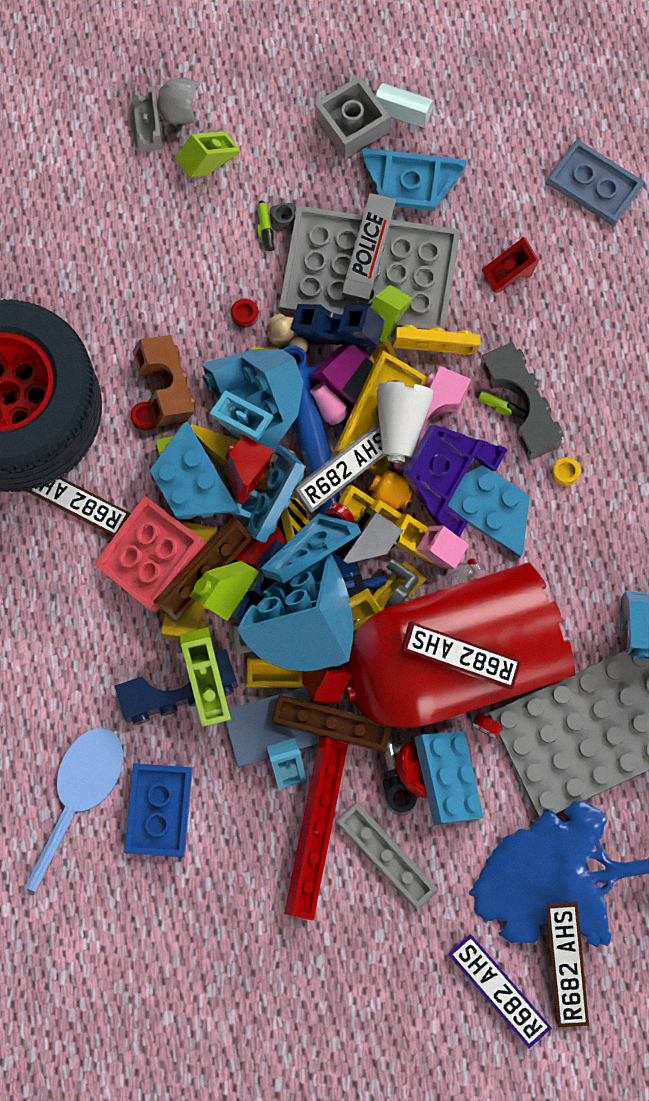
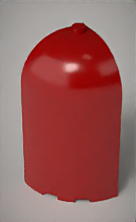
[344,562,576,727]

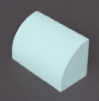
[376,83,435,128]

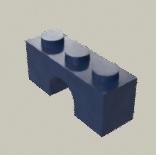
[291,304,385,347]

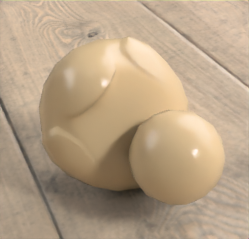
[267,314,308,353]

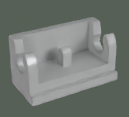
[131,86,163,152]

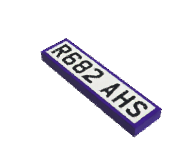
[448,934,552,1049]

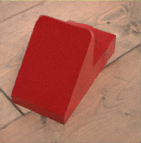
[481,237,539,293]

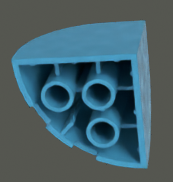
[238,553,353,671]

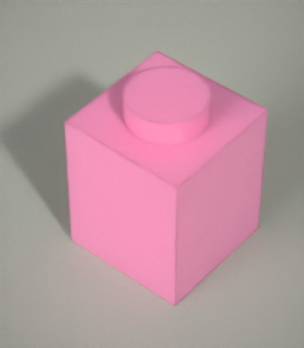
[416,526,469,569]

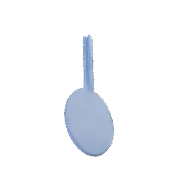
[25,728,123,892]

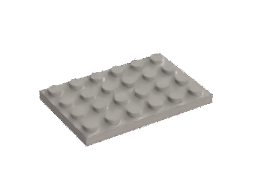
[279,206,460,330]
[489,650,649,817]

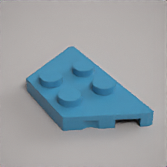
[362,148,467,211]
[150,421,241,520]
[448,465,530,558]

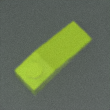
[180,627,231,727]

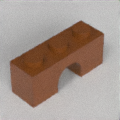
[132,335,195,427]

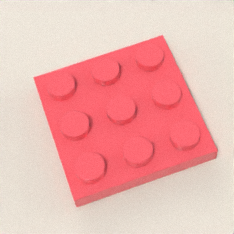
[94,495,207,613]

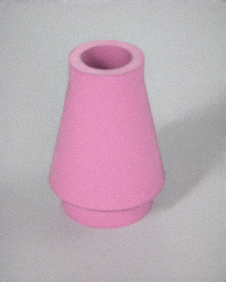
[310,382,349,426]

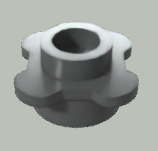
[269,203,296,231]

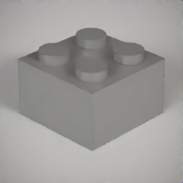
[315,76,391,159]

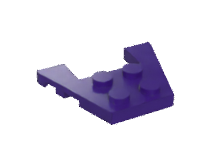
[403,425,507,538]

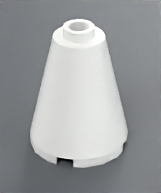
[376,382,433,464]

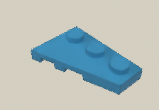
[261,513,361,583]

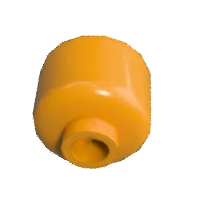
[368,470,413,510]

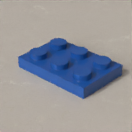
[125,763,193,858]

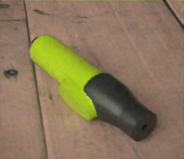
[257,200,275,251]
[475,391,528,420]

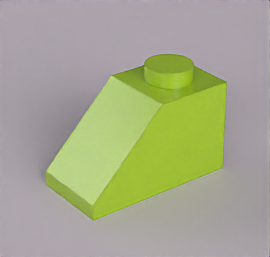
[174,131,241,178]
[189,561,259,621]

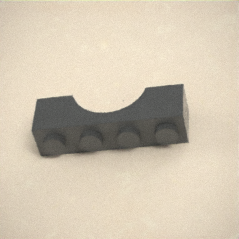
[480,342,564,461]

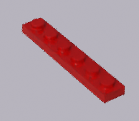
[284,737,348,921]

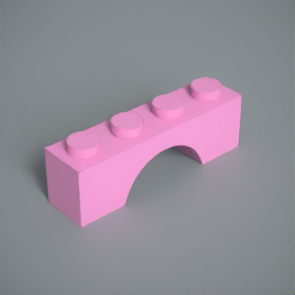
[393,366,471,477]

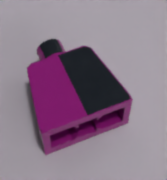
[310,344,376,410]

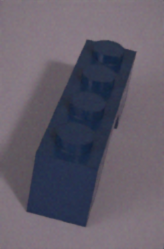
[114,649,238,725]

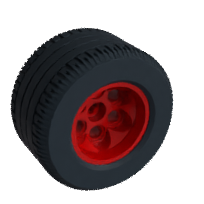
[0,299,102,492]

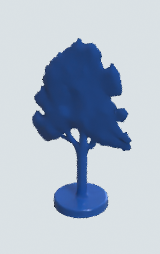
[469,801,649,947]

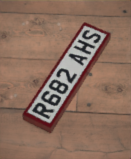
[400,622,521,690]

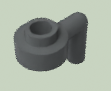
[384,558,419,608]

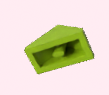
[371,285,413,345]

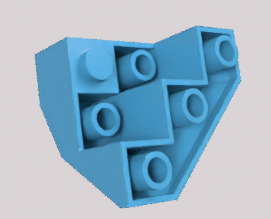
[202,349,303,450]
[620,590,649,659]

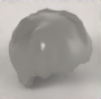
[157,78,200,125]

